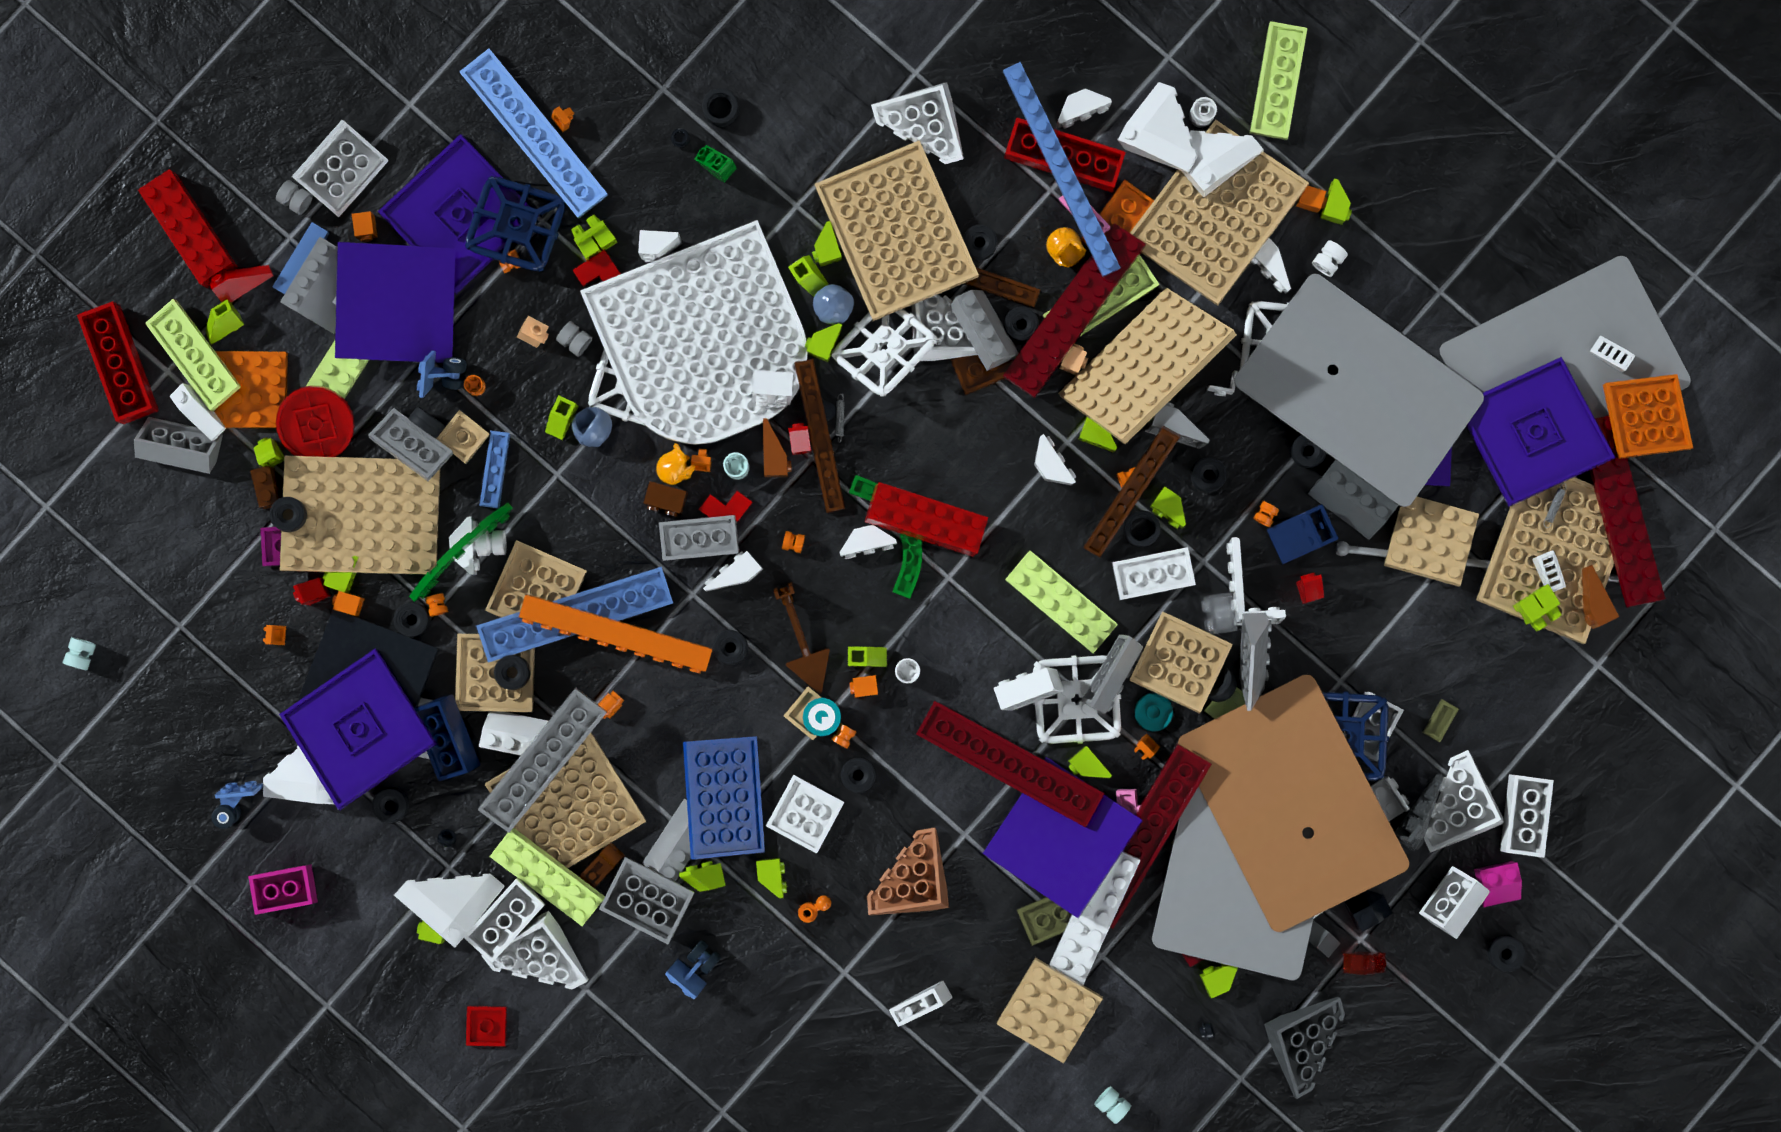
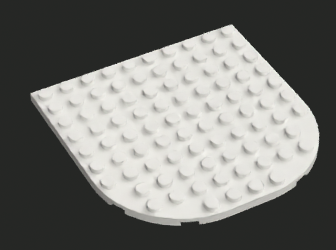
[580,220,807,444]

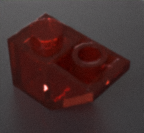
[1344,952,1386,975]

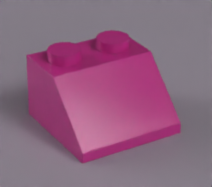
[1474,861,1522,907]

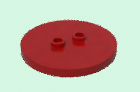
[276,386,355,457]

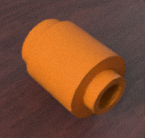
[598,690,625,719]

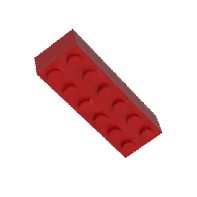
[1004,118,1126,193]
[138,169,238,288]
[77,301,159,425]
[865,482,988,557]

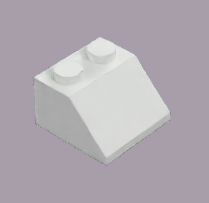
[638,230,682,263]

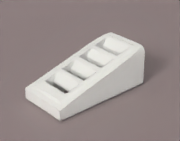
[1589,336,1635,373]
[1532,550,1566,592]

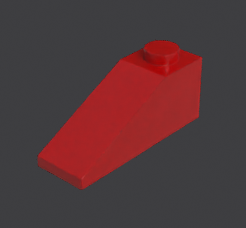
[209,265,273,303]

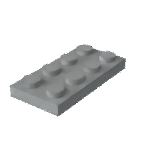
[368,408,453,481]
[659,515,739,561]

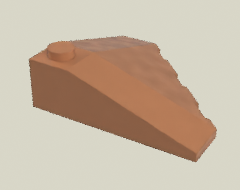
[867,828,949,915]

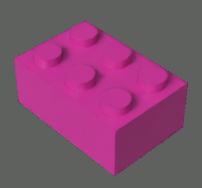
[248,864,318,915]

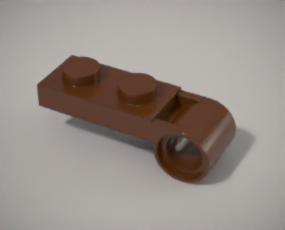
[579,842,625,889]

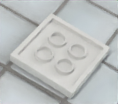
[766,775,844,853]

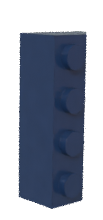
[415,694,481,781]

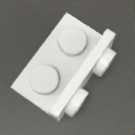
[1371,776,1410,821]

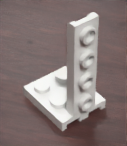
[1227,537,1286,626]

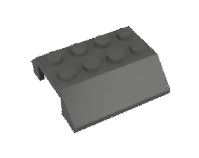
[1308,459,1399,540]

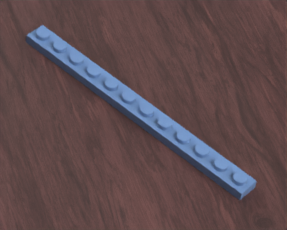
[1003,62,1121,277]

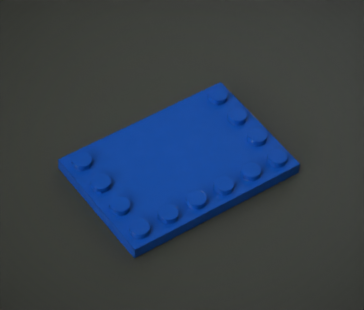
[683,736,765,859]

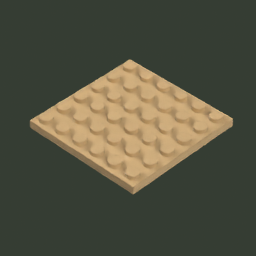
[485,732,646,868]

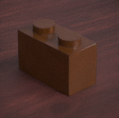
[250,466,282,509]
[643,481,688,517]

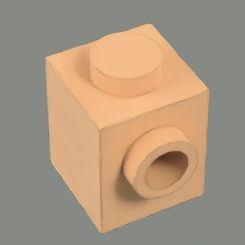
[517,316,549,348]
[1059,344,1089,375]

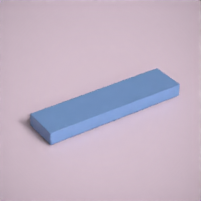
[272,222,329,294]
[479,431,510,509]

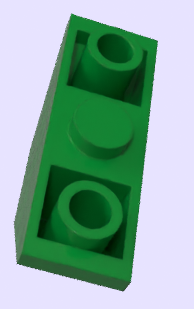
[694,145,737,183]

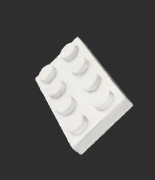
[1112,547,1196,600]

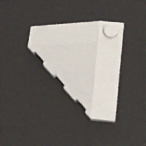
[871,82,964,164]
[1118,82,1198,173]
[1182,130,1264,198]
[912,294,978,361]
[263,746,334,804]
[1424,750,1505,852]
[394,873,505,948]
[481,911,588,989]

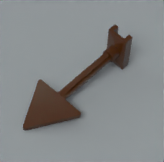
[774,582,830,694]

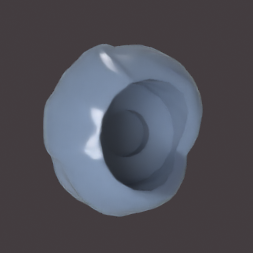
[813,284,854,325]
[572,407,612,447]

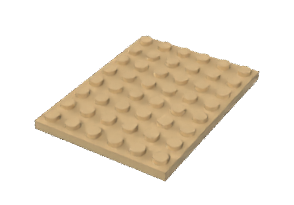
[1130,119,1309,306]
[814,140,979,321]
[1058,287,1237,444]
[280,456,440,575]
[1476,477,1614,644]

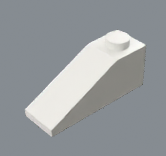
[170,383,226,441]
[889,981,953,1027]

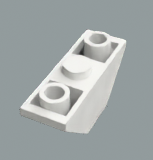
[1057,89,1112,129]
[1034,434,1076,486]
[449,517,480,575]
[840,525,897,559]

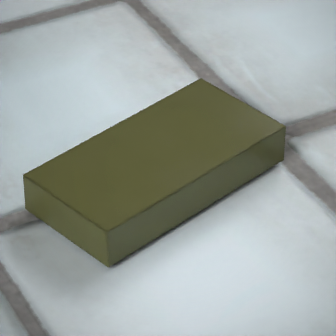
[1422,699,1459,742]

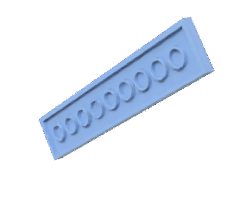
[460,48,608,219]

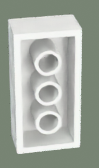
[1500,774,1554,858]

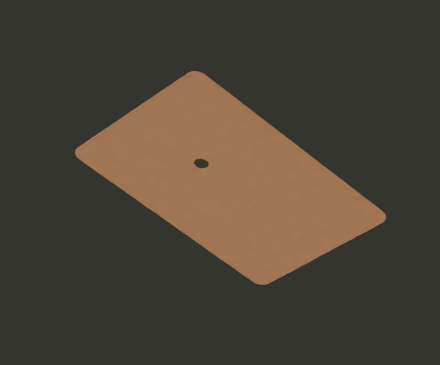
[1178,675,1409,932]

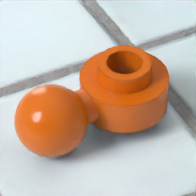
[798,895,831,923]

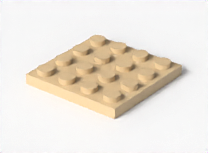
[1384,497,1479,587]
[485,540,587,617]
[1129,611,1233,714]
[455,634,535,712]
[997,957,1103,1063]

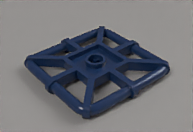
[465,176,566,272]
[1322,691,1389,781]

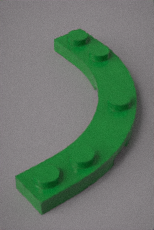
[849,475,922,599]
[409,503,513,602]

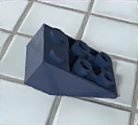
[1266,504,1338,564]

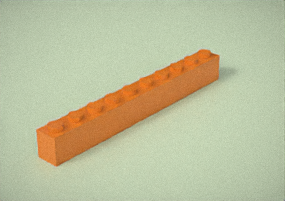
[519,594,712,674]

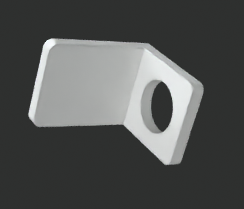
[1206,371,1238,396]

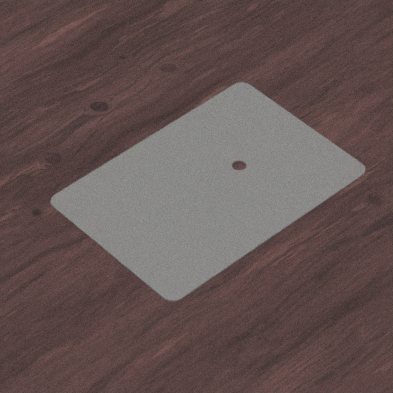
[1440,256,1691,418]
[1234,274,1484,507]
[1152,787,1314,980]

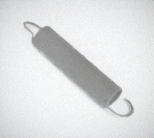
[836,394,844,443]
[1544,483,1566,528]

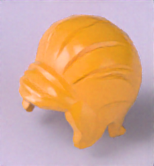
[1046,227,1086,267]
[656,443,695,485]

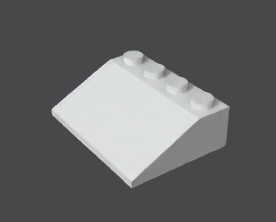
[292,120,389,217]

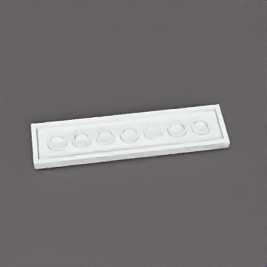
[1049,852,1140,985]

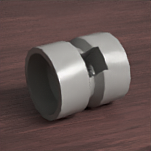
[276,180,313,215]
[556,321,592,357]

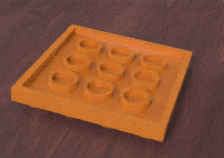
[214,351,288,428]
[1603,374,1693,459]

